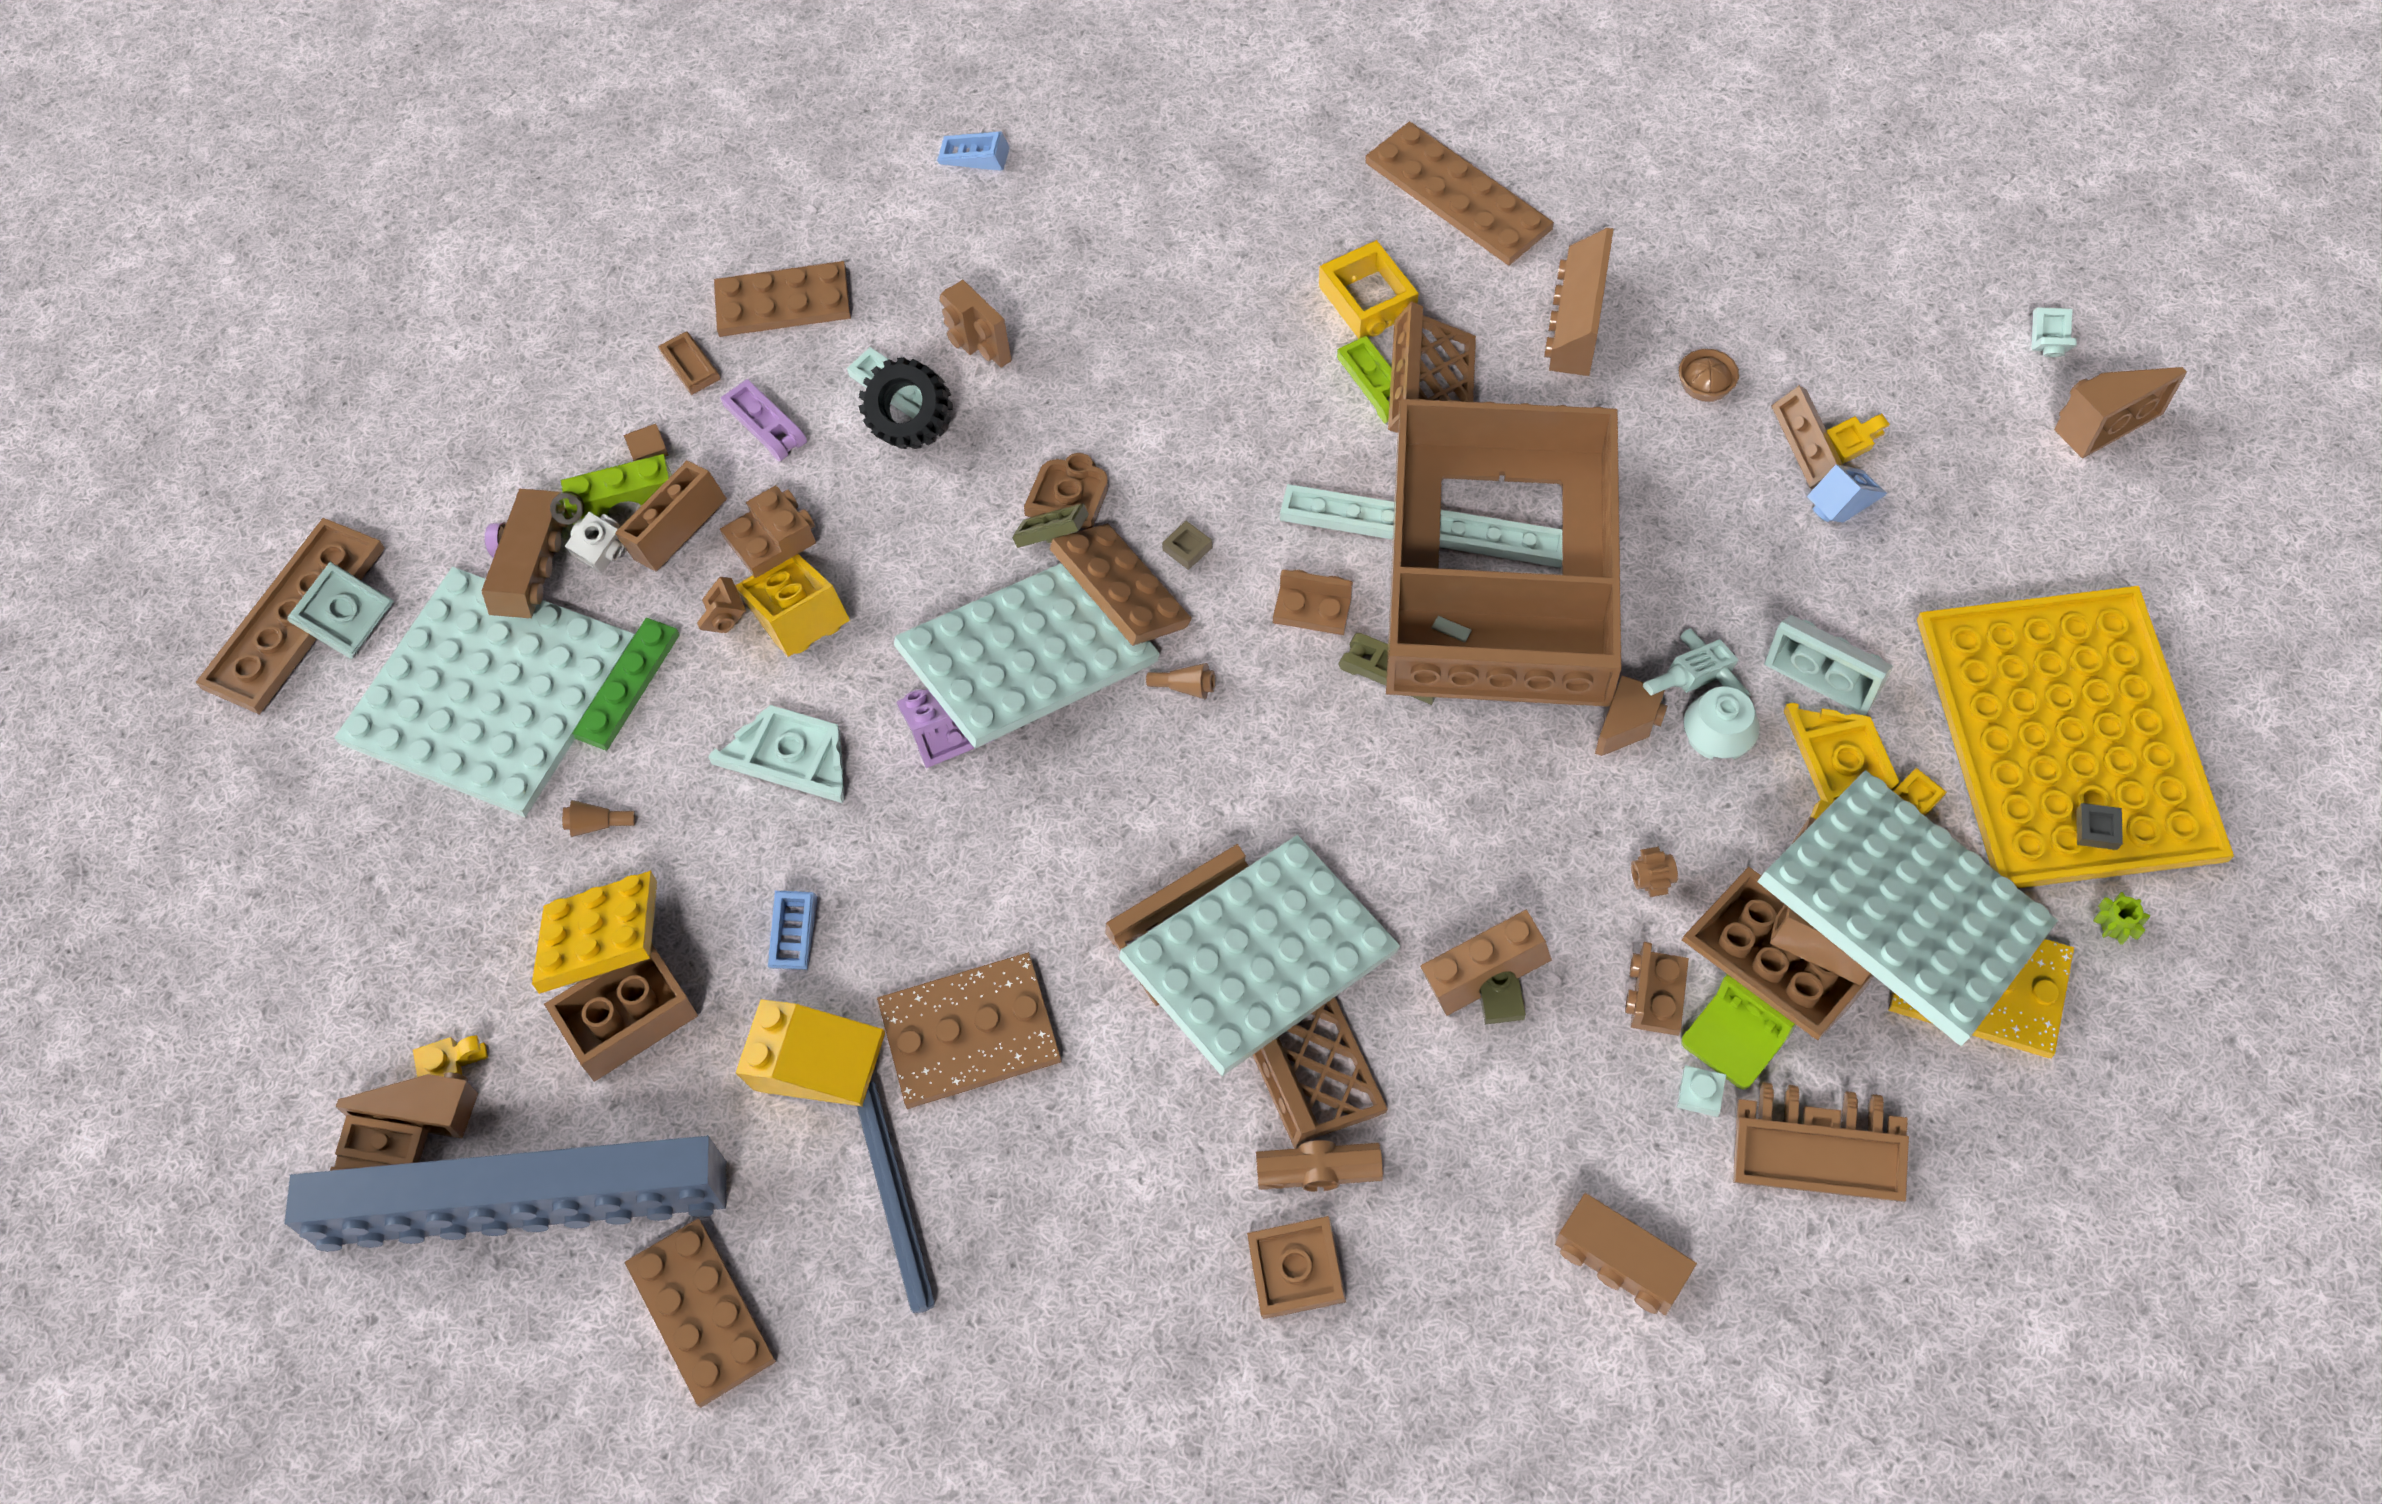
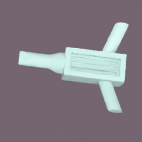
[1643,628,1751,697]

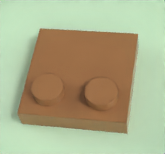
[1247,1216,1346,1319]

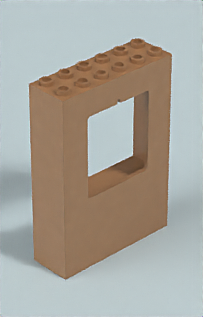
[1386,398,1621,707]

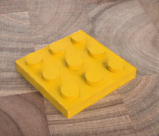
[532,870,657,994]

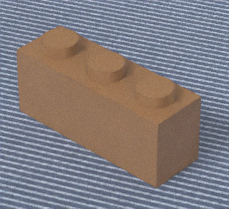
[615,460,727,572]
[1555,1193,1697,1316]

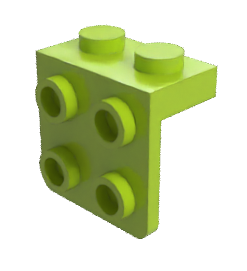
[1681,974,1796,1090]

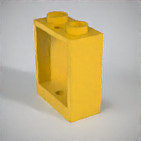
[1319,240,1419,339]

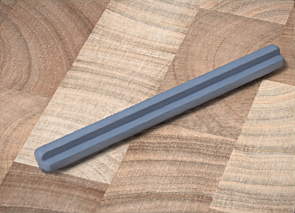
[856,1081,935,1313]

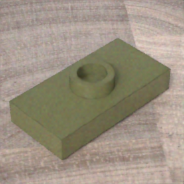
[1012,504,1089,548]
[1479,971,1526,1025]

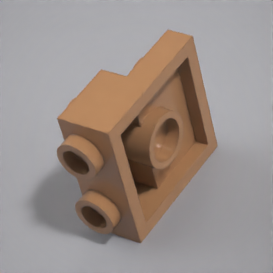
[939,279,1011,368]
[720,485,816,578]

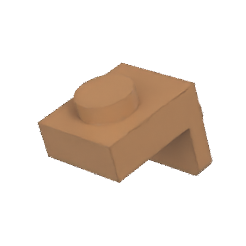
[697,576,746,633]

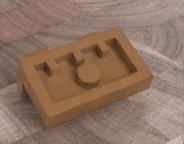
[1273,570,1353,635]
[1625,942,1689,1036]

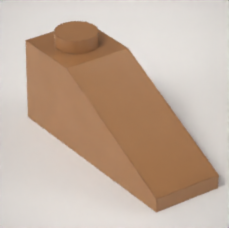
[335,1072,478,1139]

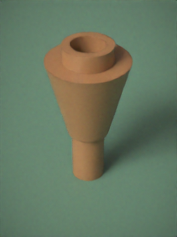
[1146,663,1215,700]
[562,800,635,837]

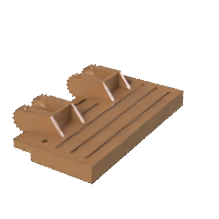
[1733,1082,1909,1202]

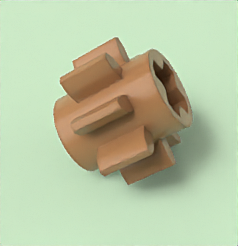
[1631,846,1678,897]

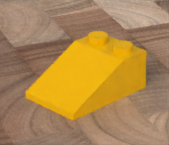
[735,554,850,657]
[735,999,885,1107]

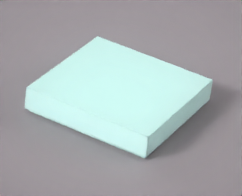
[287,562,394,659]

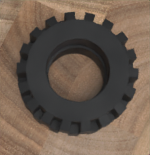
[859,357,953,449]

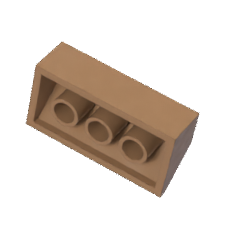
[1544,228,1614,376]

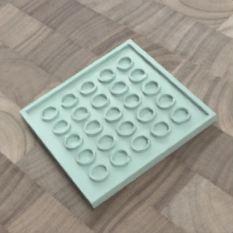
[334,567,635,817]
[1757,770,2058,1046]

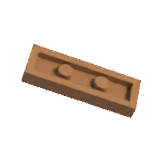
[1771,385,1843,489]

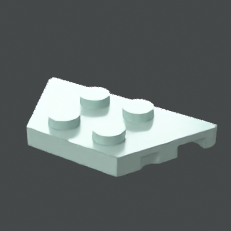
[708,705,845,803]

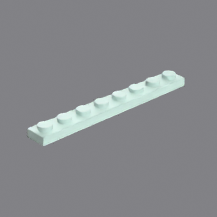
[1280,484,1562,568]

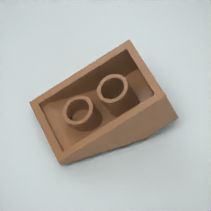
[2054,367,2187,459]

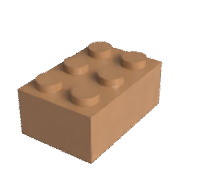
[544,944,698,1082]

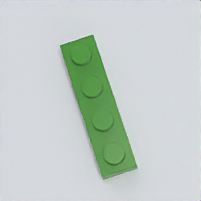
[572,617,680,751]

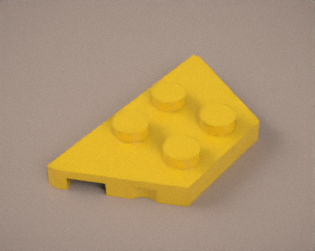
[1784,703,1899,804]

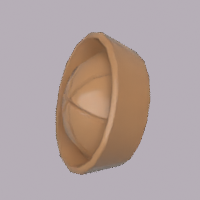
[1679,349,1739,402]

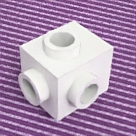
[565,512,624,574]

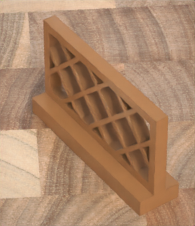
[1388,302,1476,433]
[1105,844,1249,1006]
[1253,997,1388,1149]

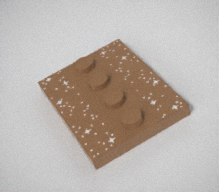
[877,952,1061,1109]

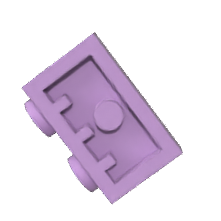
[897,689,994,768]

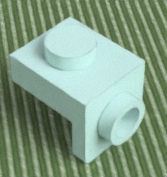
[2032,307,2077,357]

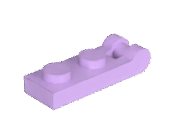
[720,379,807,462]

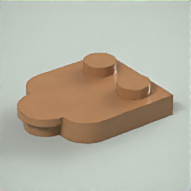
[1024,453,1108,529]

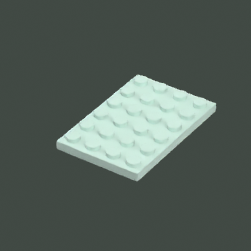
[894,563,1160,749]
[1119,835,1400,1076]

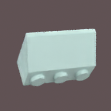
[1764,615,1893,716]

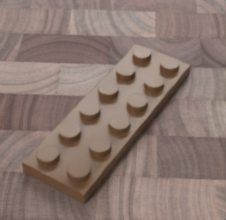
[1365,121,1554,266]
[196,518,385,715]

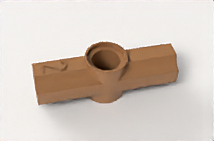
[1256,1140,1383,1192]

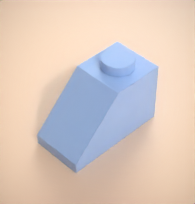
[1807,464,1887,523]

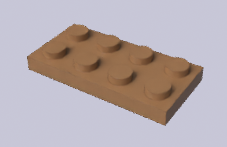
[714,261,851,337]
[1050,523,1191,646]
[624,1218,776,1408]

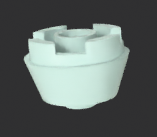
[1684,687,1760,759]

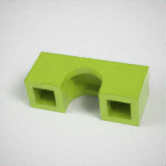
[560,454,672,524]

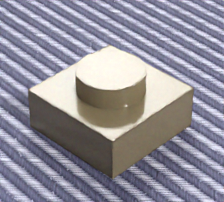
[1162,521,1213,570]

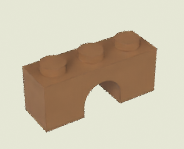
[1420,909,1552,1016]

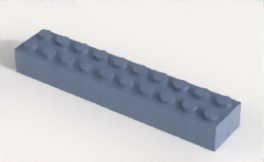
[284,1135,727,1252]

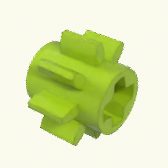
[2093,892,2150,945]

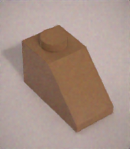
[1595,676,1668,756]

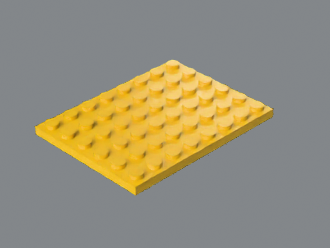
[1916,586,2234,888]

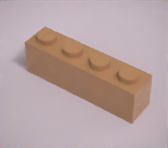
[481,488,570,619]

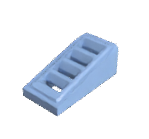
[937,131,1010,171]
[768,890,818,970]

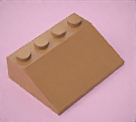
[1682,866,1874,1041]

